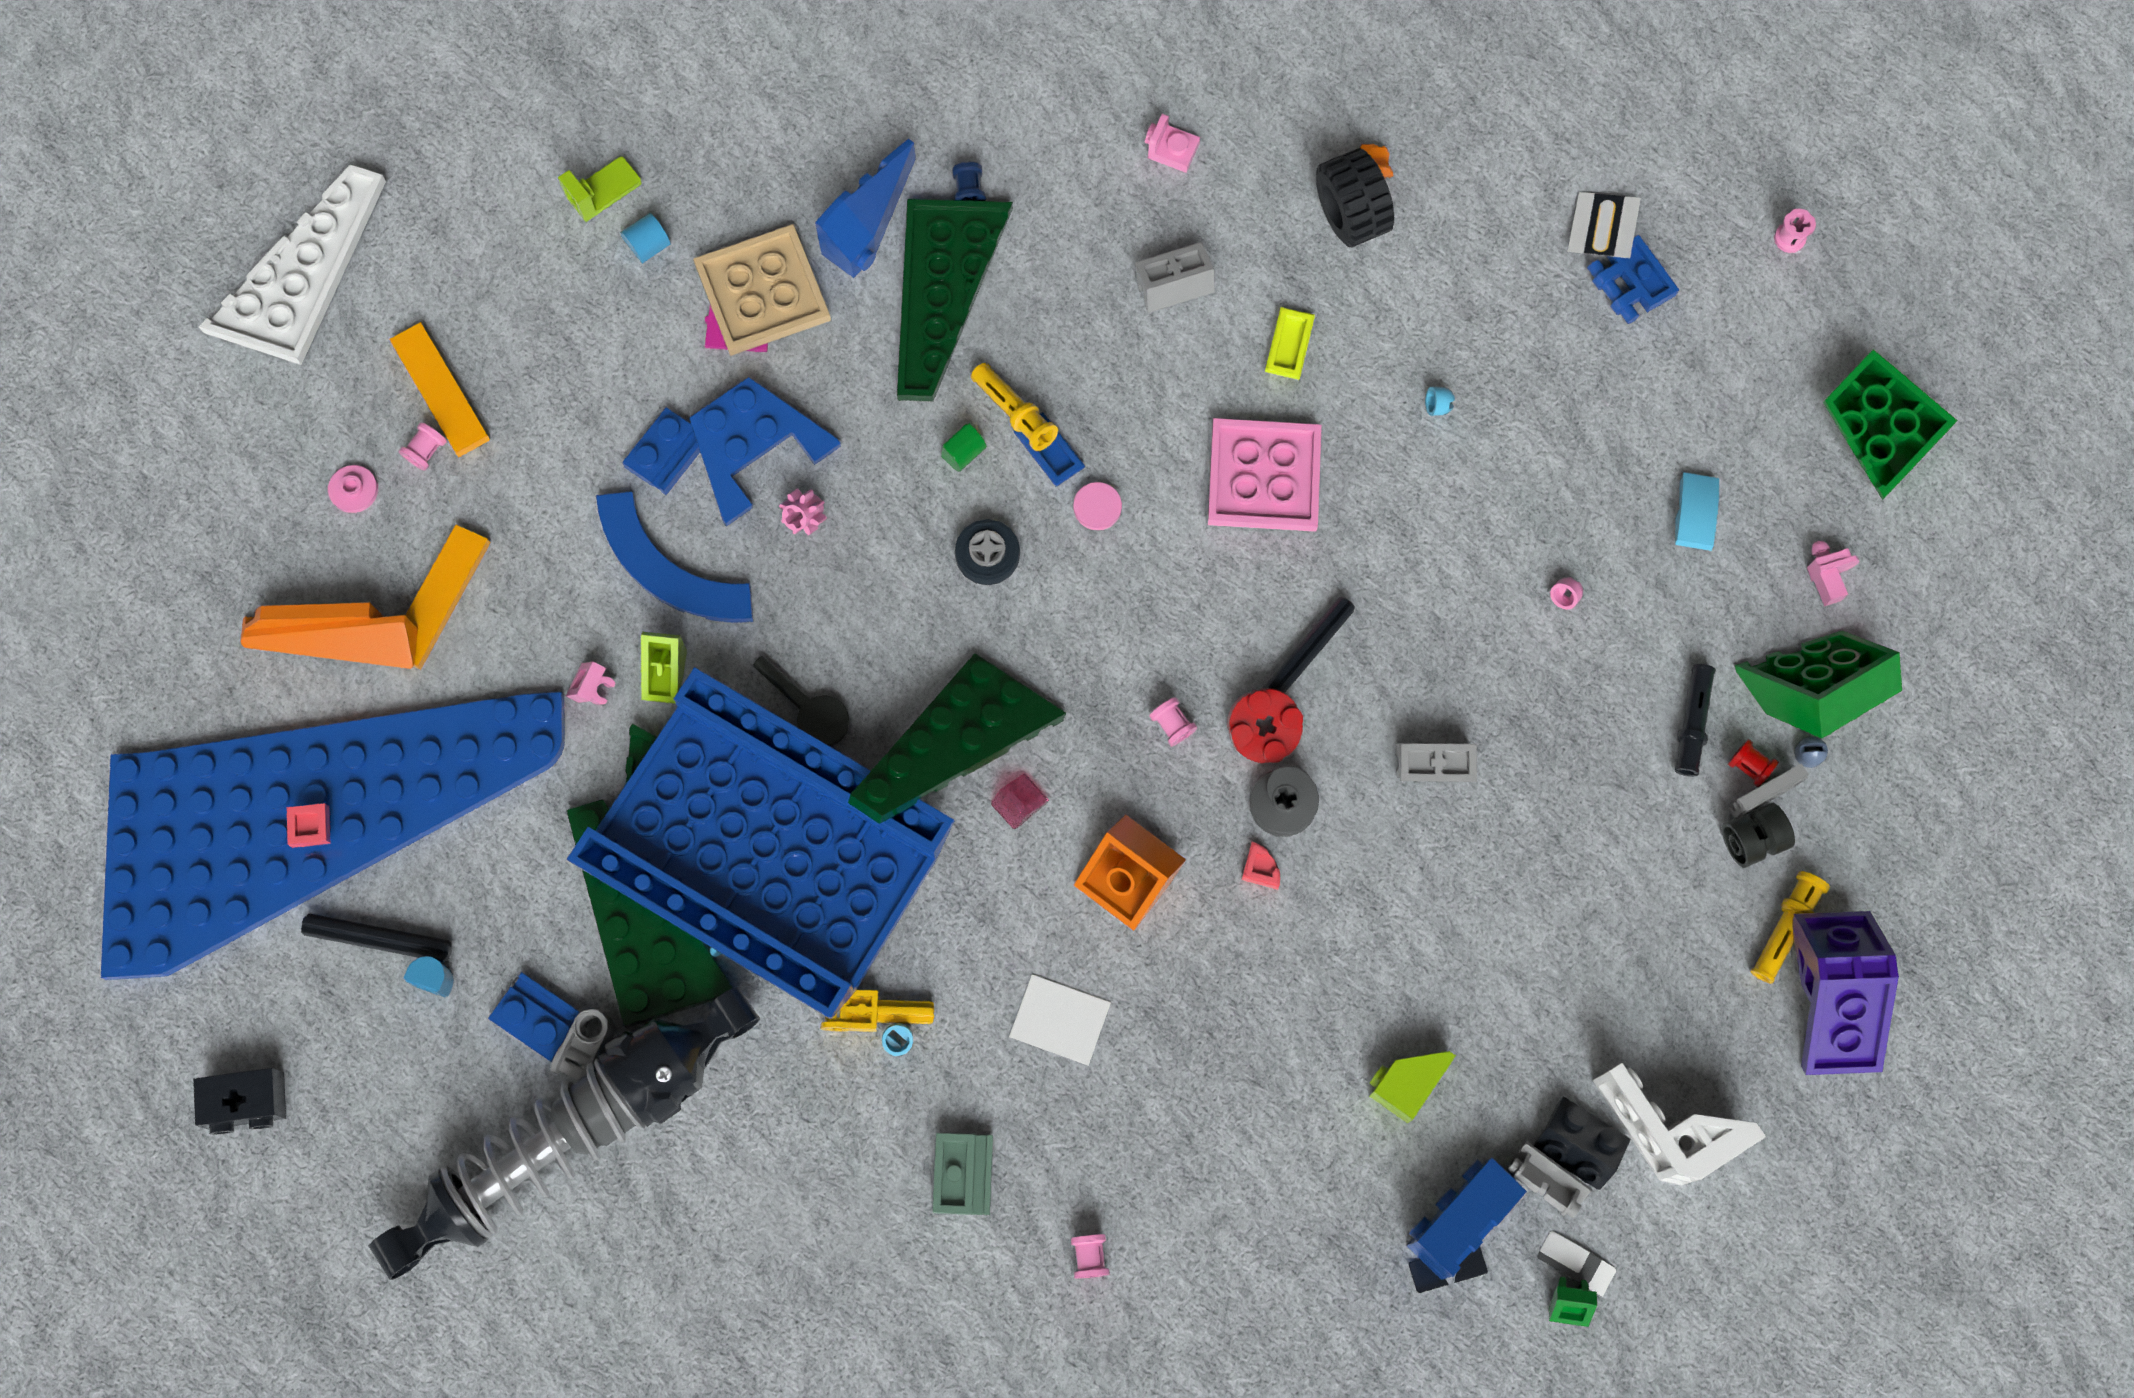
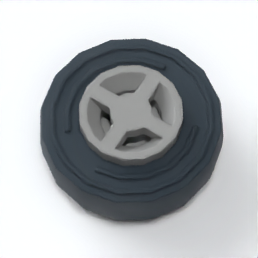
[954,519,1020,585]

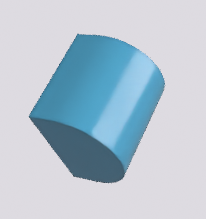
[620,213,671,264]
[404,956,454,998]

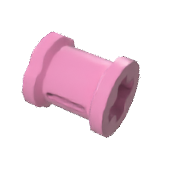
[1774,208,1816,253]
[398,423,447,471]
[1149,697,1197,747]
[1071,1234,1110,1279]

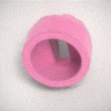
[1550,577,1583,610]

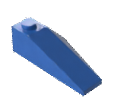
[815,138,916,278]

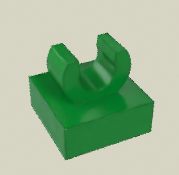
[1549,1277,1597,1327]

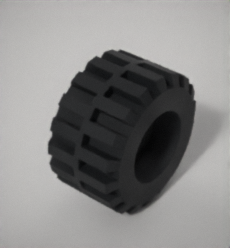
[1316,148,1394,248]

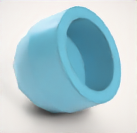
[1425,387,1455,416]
[882,1023,913,1056]

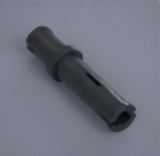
[1675,664,1716,777]

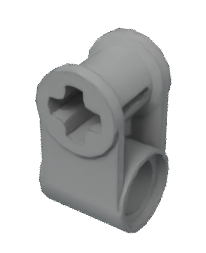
[551,1009,615,1080]

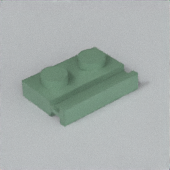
[933,1133,993,1216]

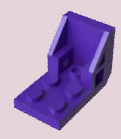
[1792,911,1899,1075]

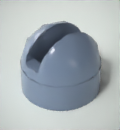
[1794,736,1828,768]

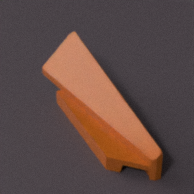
[240,602,418,669]

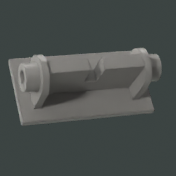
[1506,1142,1592,1218]

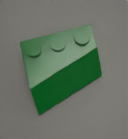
[1823,349,1958,500]
[1735,630,1902,738]

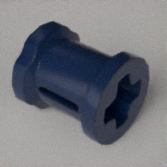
[952,162,986,201]

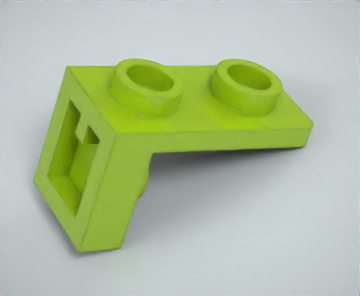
[557,157,642,222]

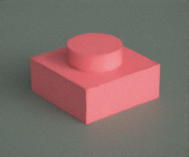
[287,803,331,848]

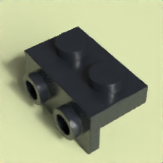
[1533,1096,1631,1190]

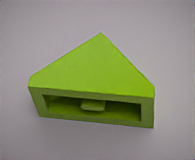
[641,631,687,704]

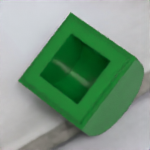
[941,423,987,472]

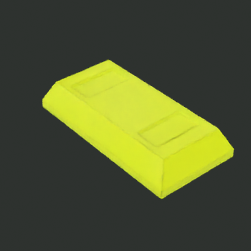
[1265,307,1315,380]

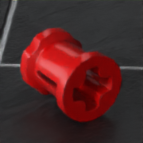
[1727,739,1779,787]

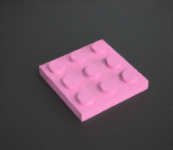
[1208,418,1322,532]

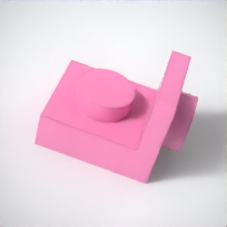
[1145,114,1200,173]

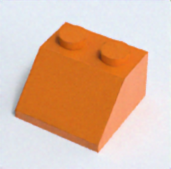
[1074,814,1186,931]

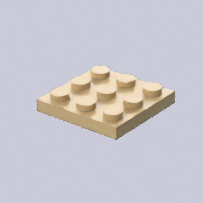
[693,224,831,356]

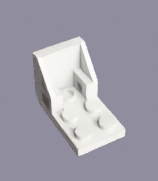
[1592,1063,1766,1186]

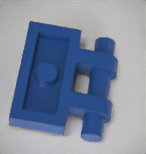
[1587,235,1679,324]

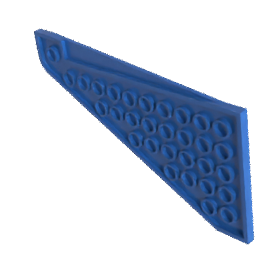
[101,692,565,980]

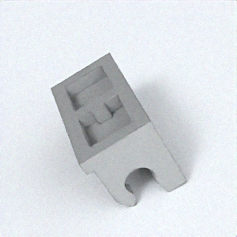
[1135,242,1215,313]
[1395,743,1477,782]

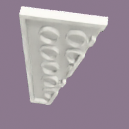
[199,165,386,365]

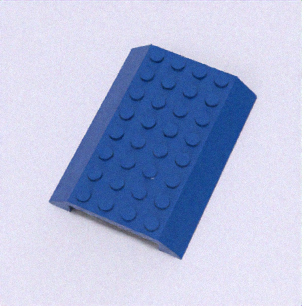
[567,667,955,1019]

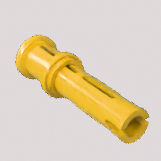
[971,363,1058,451]
[1750,871,1830,984]

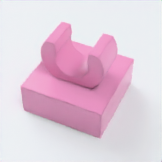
[566,661,616,705]

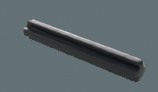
[1262,596,1355,694]
[301,914,452,963]

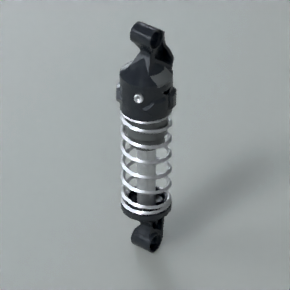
[368,987,760,1280]

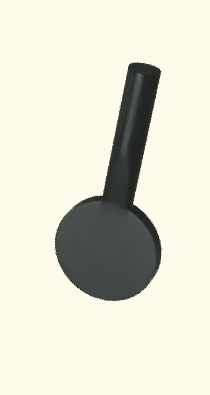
[753,656,850,747]

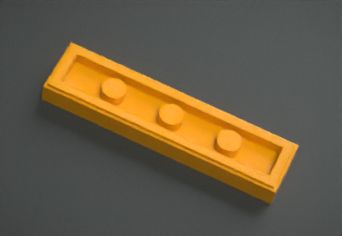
[389,322,490,458]
[405,525,490,670]

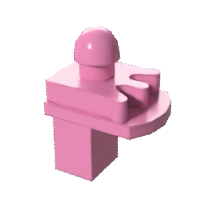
[1807,541,1860,606]

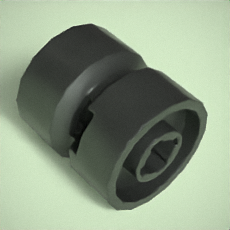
[1722,802,1795,868]

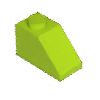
[1369,1051,1456,1124]

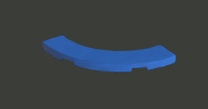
[596,492,754,623]

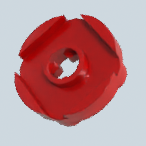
[1227,688,1303,763]

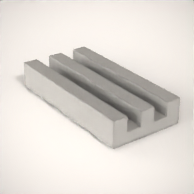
[1728,763,1809,818]

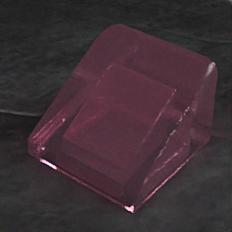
[991,773,1049,830]

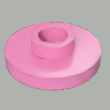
[328,465,378,513]
[1073,482,1122,530]

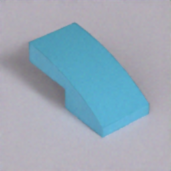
[1675,472,1719,551]

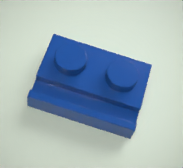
[622,408,700,495]
[488,972,581,1062]

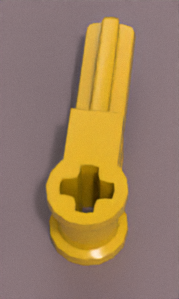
[820,990,934,1032]

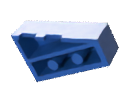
[1406,1158,1527,1280]

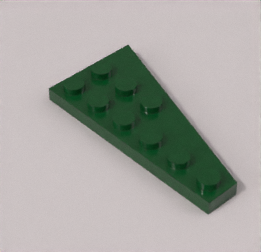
[848,653,1066,824]

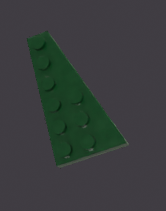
[897,199,1013,402]
[566,799,733,1028]

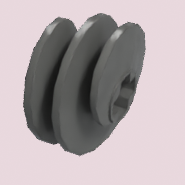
[1250,766,1319,837]

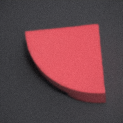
[1242,842,1280,890]

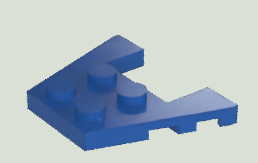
[690,377,841,527]

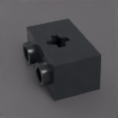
[193,1068,286,1135]

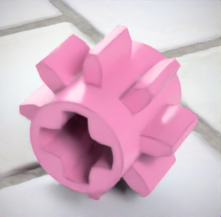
[779,488,827,535]

